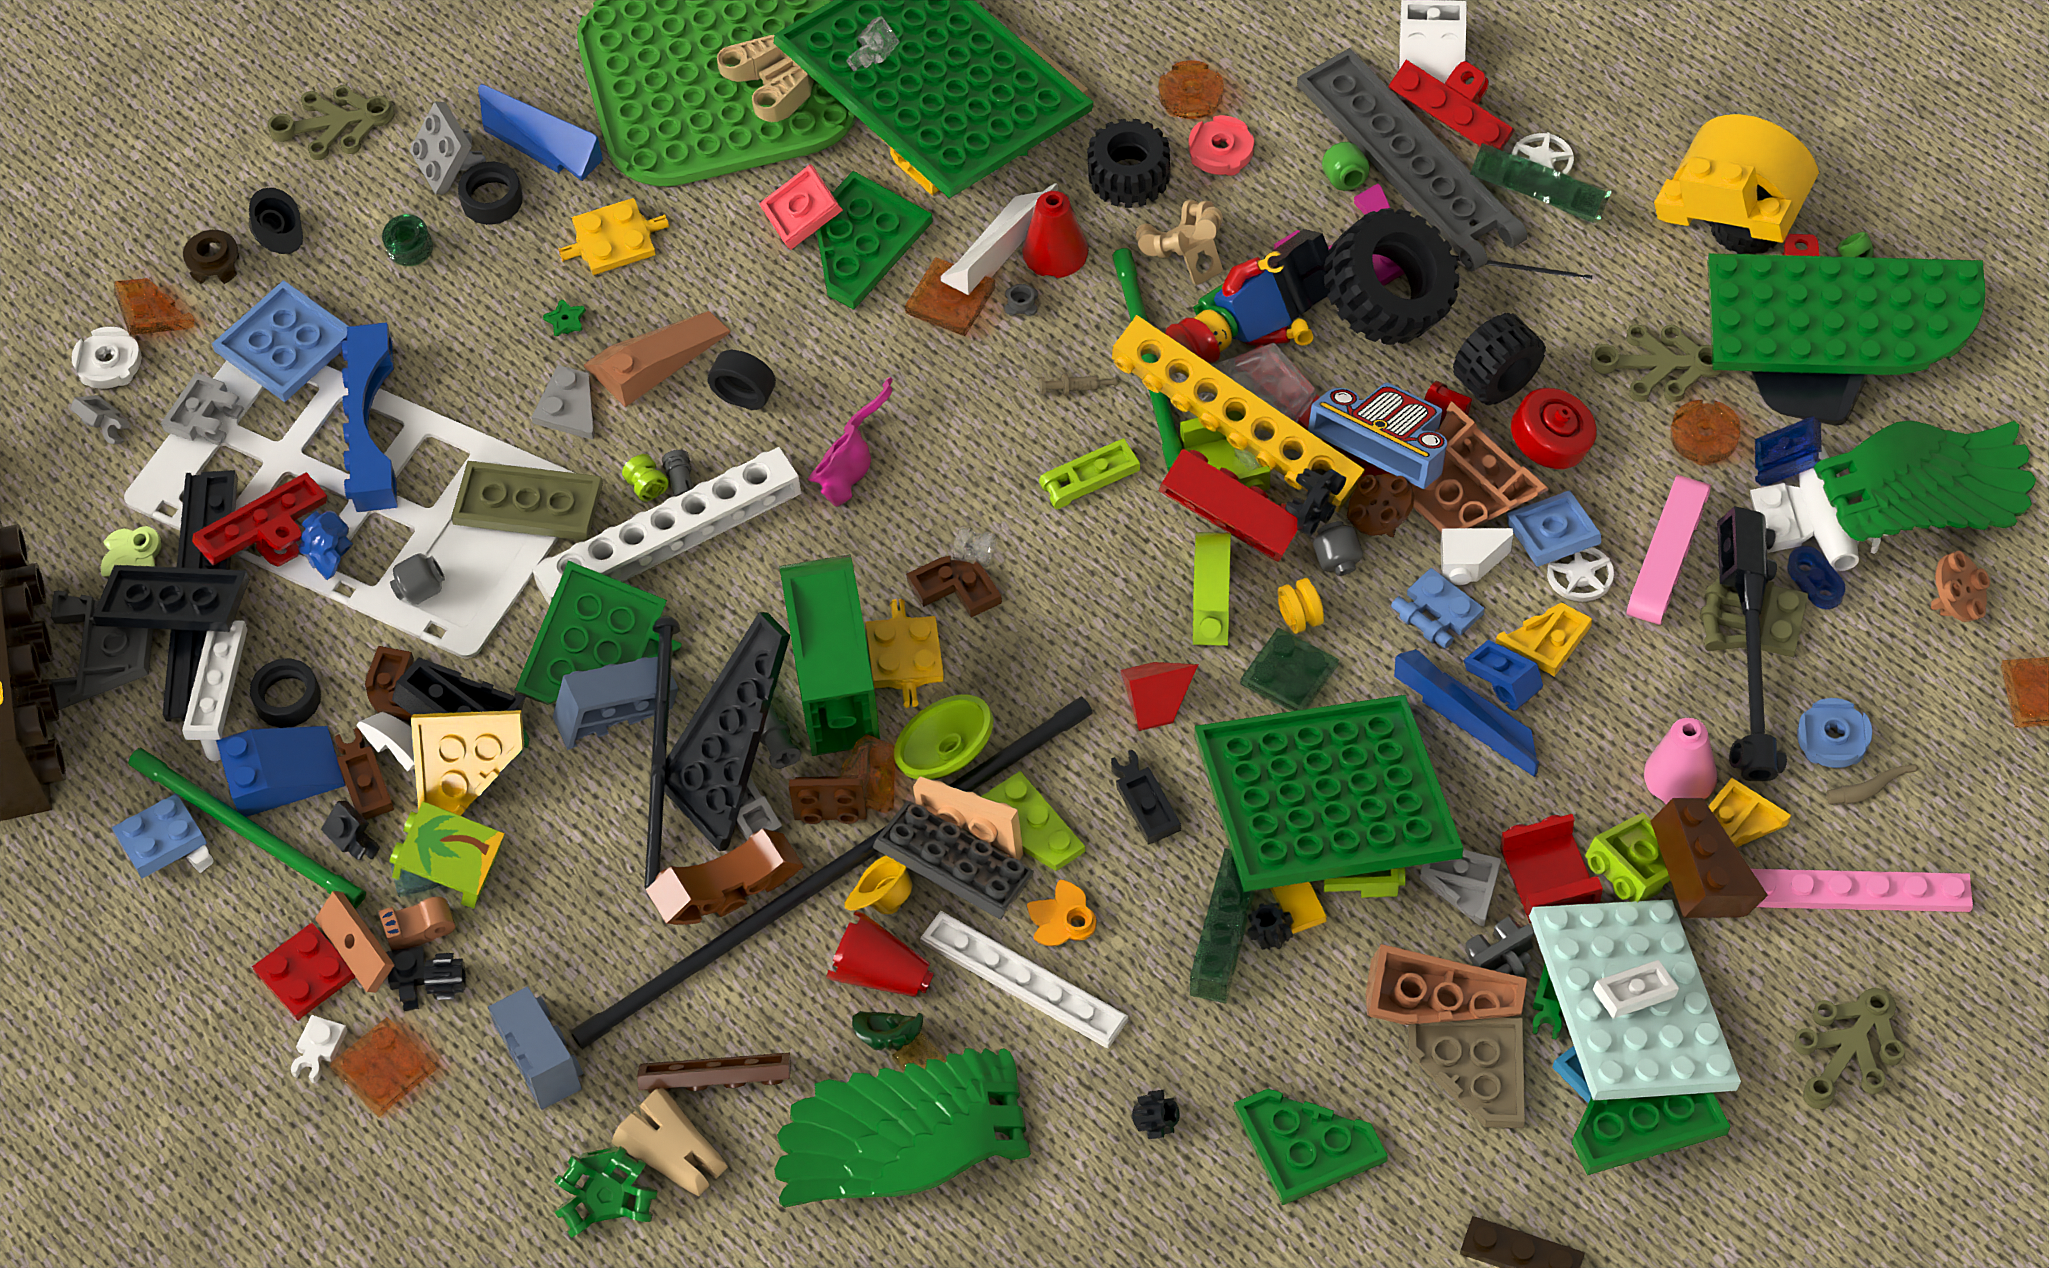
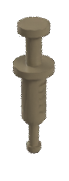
[1039,373,1119,396]

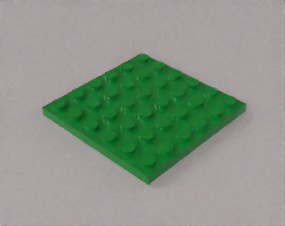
[1194,695,1463,892]

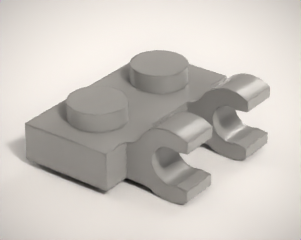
[160,373,244,445]

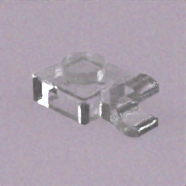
[846,16,900,71]

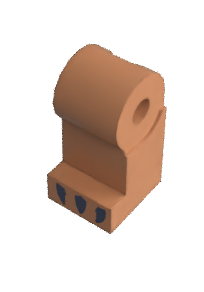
[378,897,455,951]

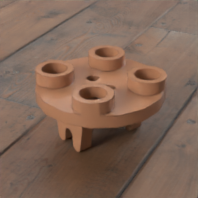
[1931,551,1990,622]

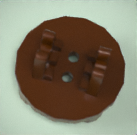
[1347,473,1415,537]

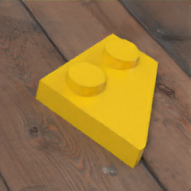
[1496,602,1592,677]
[1709,778,1791,848]

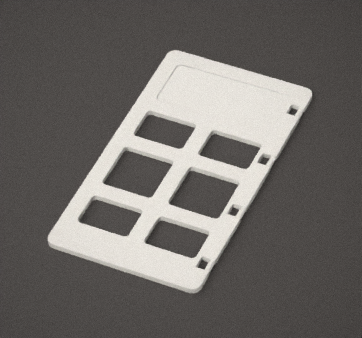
[124,360,574,659]

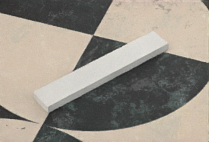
[920,910,1128,1049]

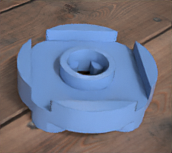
[1797,698,1872,768]

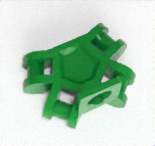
[554,1146,658,1238]

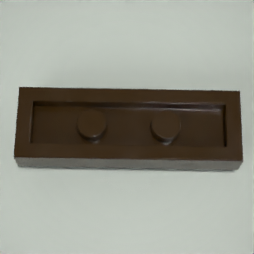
[1460,1216,1585,1268]

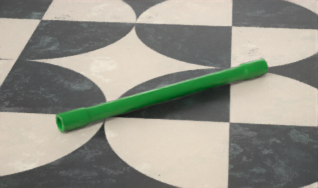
[1112,248,1183,472]
[128,748,366,910]

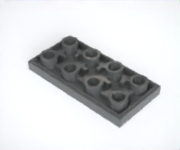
[873,800,1034,920]

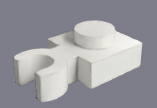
[291,1015,348,1083]

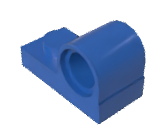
[1463,639,1543,711]

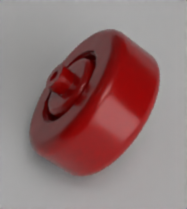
[1511,388,1597,470]

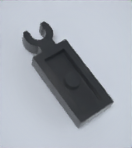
[1111,750,1181,845]

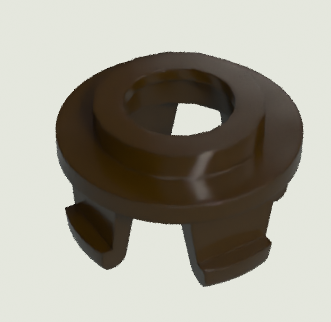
[183,230,239,284]

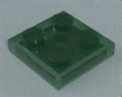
[1240,627,1339,711]

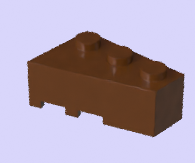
[1650,798,1768,918]

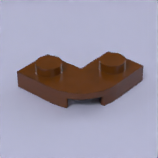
[906,556,1002,618]
[365,646,414,722]

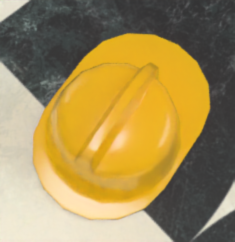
[844,855,913,915]

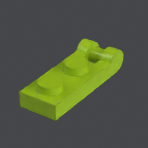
[1038,438,1140,510]

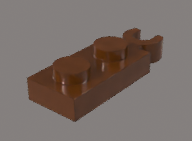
[335,728,394,820]

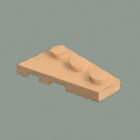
[913,776,1023,861]

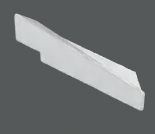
[941,183,1058,295]

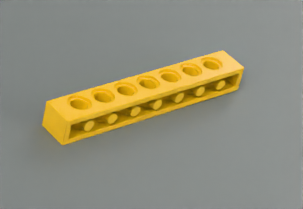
[1112,315,1365,512]

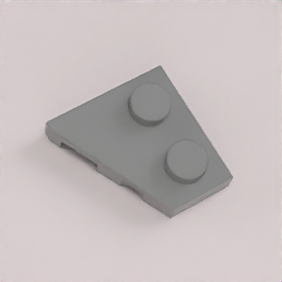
[531,365,595,440]
[1420,850,1501,926]

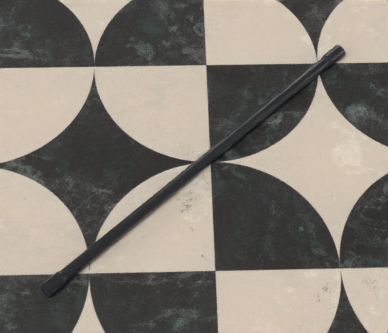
[570,696,1093,1050]

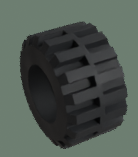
[1087,119,1170,208]
[1453,313,1546,405]

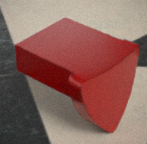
[1424,380,1472,425]

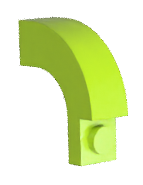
[1193,532,1231,645]

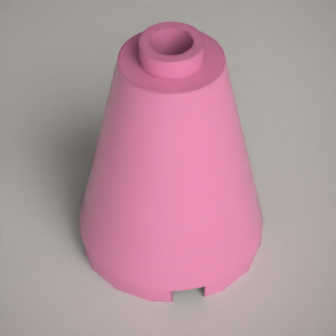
[1644,718,1718,804]

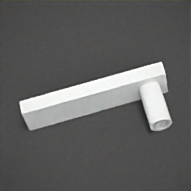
[182,621,247,761]

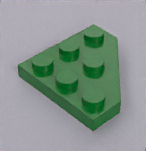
[1234,1088,1388,1206]

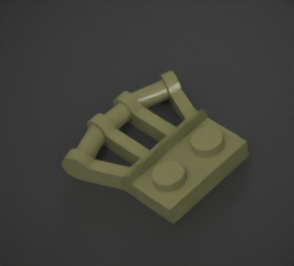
[1700,577,1809,658]

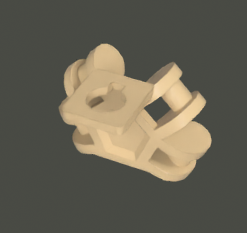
[1135,200,1223,285]

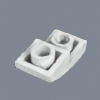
[356,712,415,772]

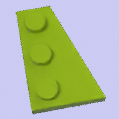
[981,771,1085,871]

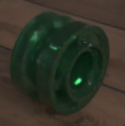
[382,214,433,266]

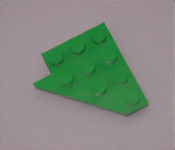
[515,561,682,705]

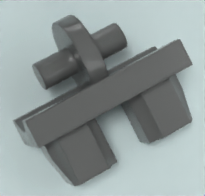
[1465,916,1535,978]

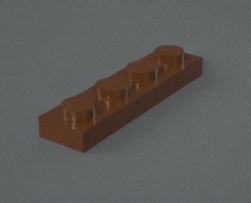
[637,1052,791,1093]

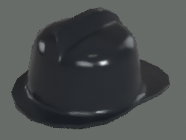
[248,188,303,254]

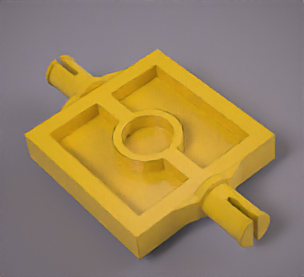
[558,198,669,275]
[865,599,944,708]

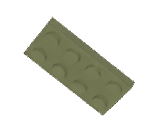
[451,461,603,541]

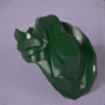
[852,1011,923,1051]

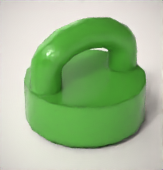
[1837,232,1874,258]

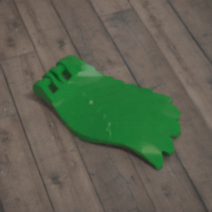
[1814,420,2036,541]
[774,1048,1031,1208]

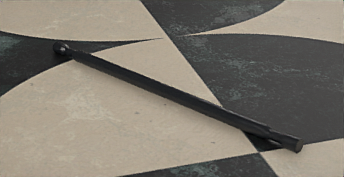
[1451,255,1593,280]

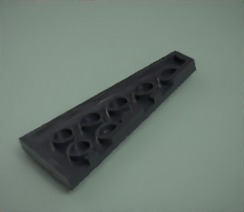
[664,612,791,851]

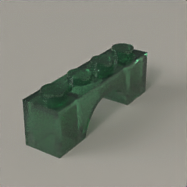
[1470,143,1611,223]

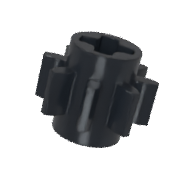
[1132,1090,1180,1139]

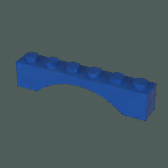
[342,322,398,512]

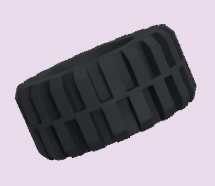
[1324,208,1460,345]

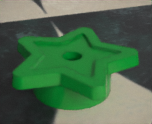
[543,300,586,336]

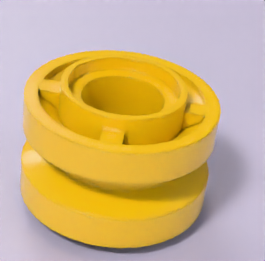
[1278,578,1324,634]

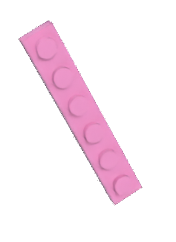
[1751,869,1973,912]

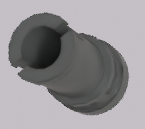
[662,450,693,497]

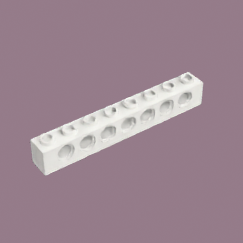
[532,447,801,606]

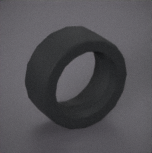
[458,161,523,225]
[707,349,776,410]
[250,658,321,728]

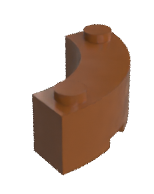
[646,828,804,925]

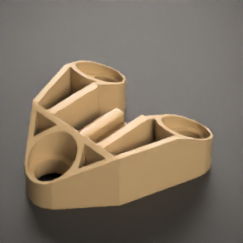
[717,35,814,122]

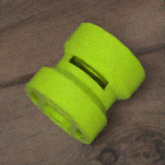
[622,454,669,502]

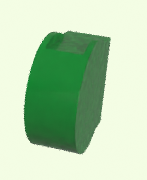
[779,554,881,756]

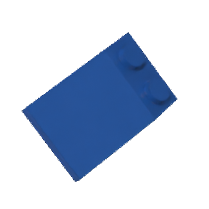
[216,726,345,817]

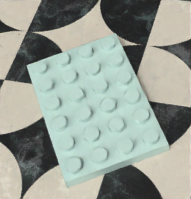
[1529,899,1741,1100]

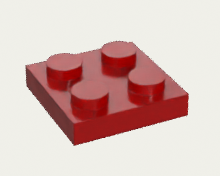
[252,922,356,1021]

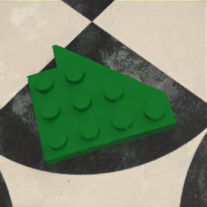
[816,171,933,310]
[1572,1092,1731,1176]

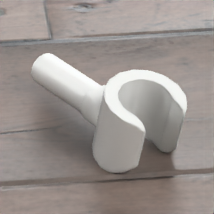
[187,845,214,873]

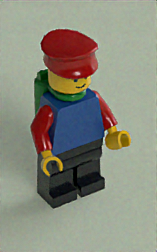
[1165,229,1330,364]

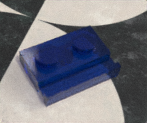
[1755,416,1822,486]

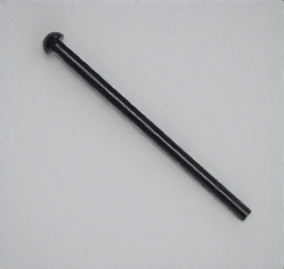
[644,616,680,889]

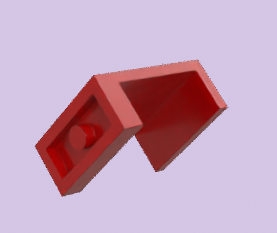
[1500,814,1603,923]

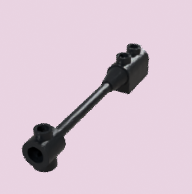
[1717,506,1787,781]

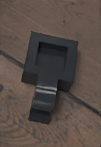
[321,801,380,860]
[386,946,426,1011]

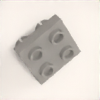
[409,101,486,195]

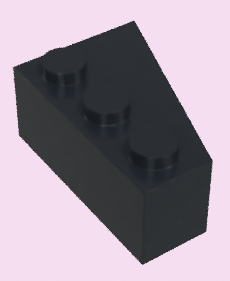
[392,657,526,715]

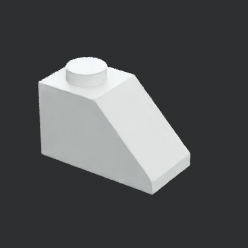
[1440,528,1513,585]

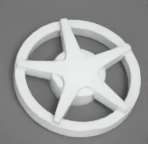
[1511,132,1574,185]
[1547,547,1614,602]

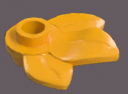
[1027,879,1097,946]

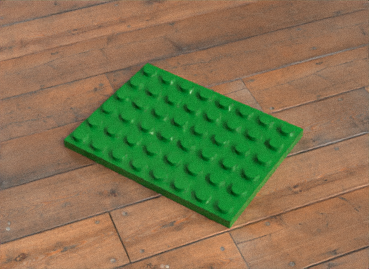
[773,0,1094,199]

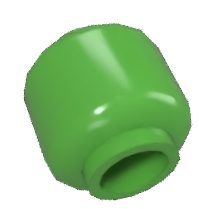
[1322,142,1370,191]

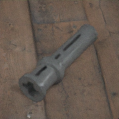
[760,703,801,769]

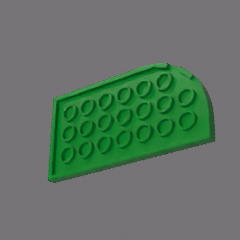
[1707,253,1985,375]

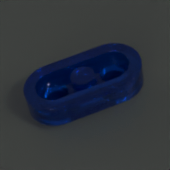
[1787,546,1845,609]

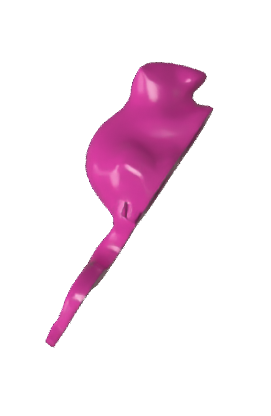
[808,377,893,507]

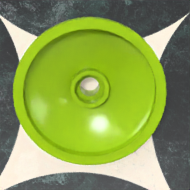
[894,694,994,780]

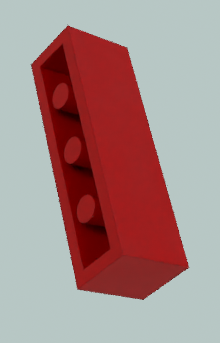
[1158,449,1298,562]

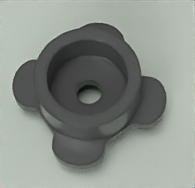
[1004,284,1038,316]

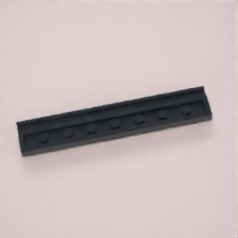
[162,470,238,722]

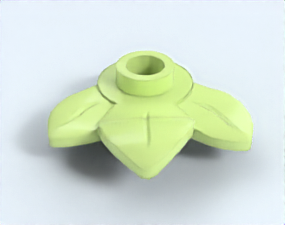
[101,526,161,578]

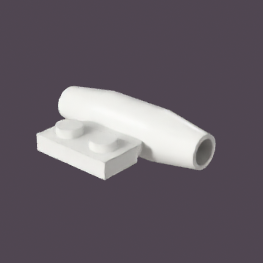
[1750,444,1859,571]

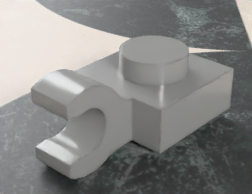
[70,395,130,444]

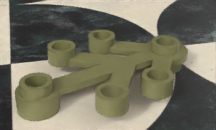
[267,85,395,160]
[1590,324,1723,402]
[1793,988,1905,1109]

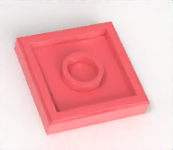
[759,164,843,250]

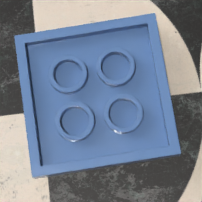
[212,280,349,402]

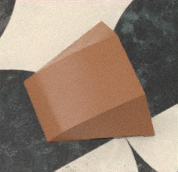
[1409,401,1549,534]

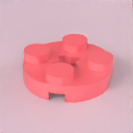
[1189,115,1254,176]

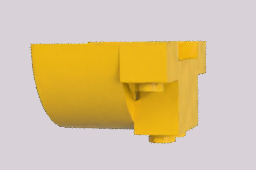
[1654,114,1819,243]

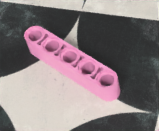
[1626,475,1711,625]

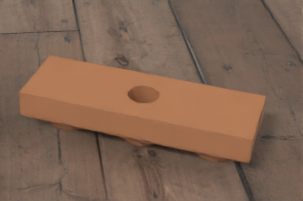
[315,891,395,993]

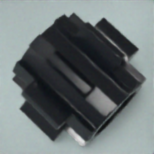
[1247,902,1294,950]
[424,953,466,1000]

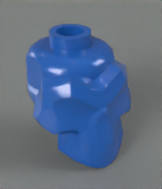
[298,511,353,580]

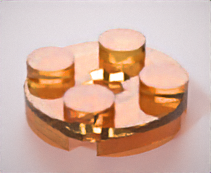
[1159,60,1224,119]
[1670,400,1740,466]

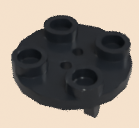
[1285,468,1346,537]

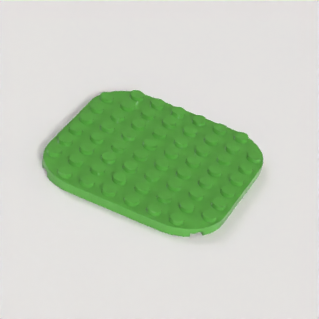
[577,0,857,186]

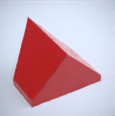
[1121,662,1199,731]

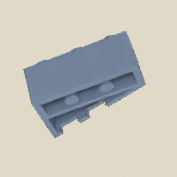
[553,657,678,750]
[488,986,583,1110]

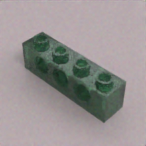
[1190,848,1256,1004]

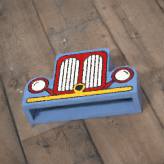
[1308,383,1447,489]

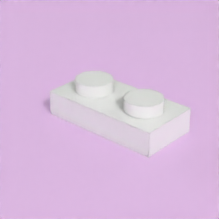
[1593,960,1679,1019]

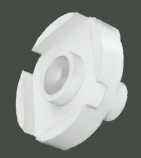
[72,327,142,389]

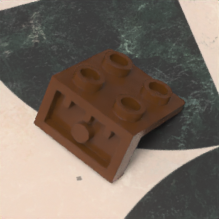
[789,776,868,824]

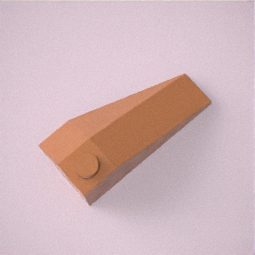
[584,311,730,407]
[1365,944,1527,1025]

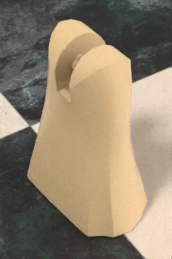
[612,1088,728,1196]

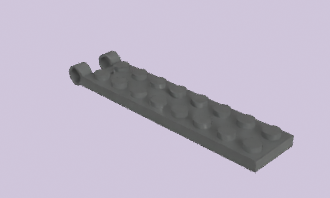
[1297,48,1527,272]

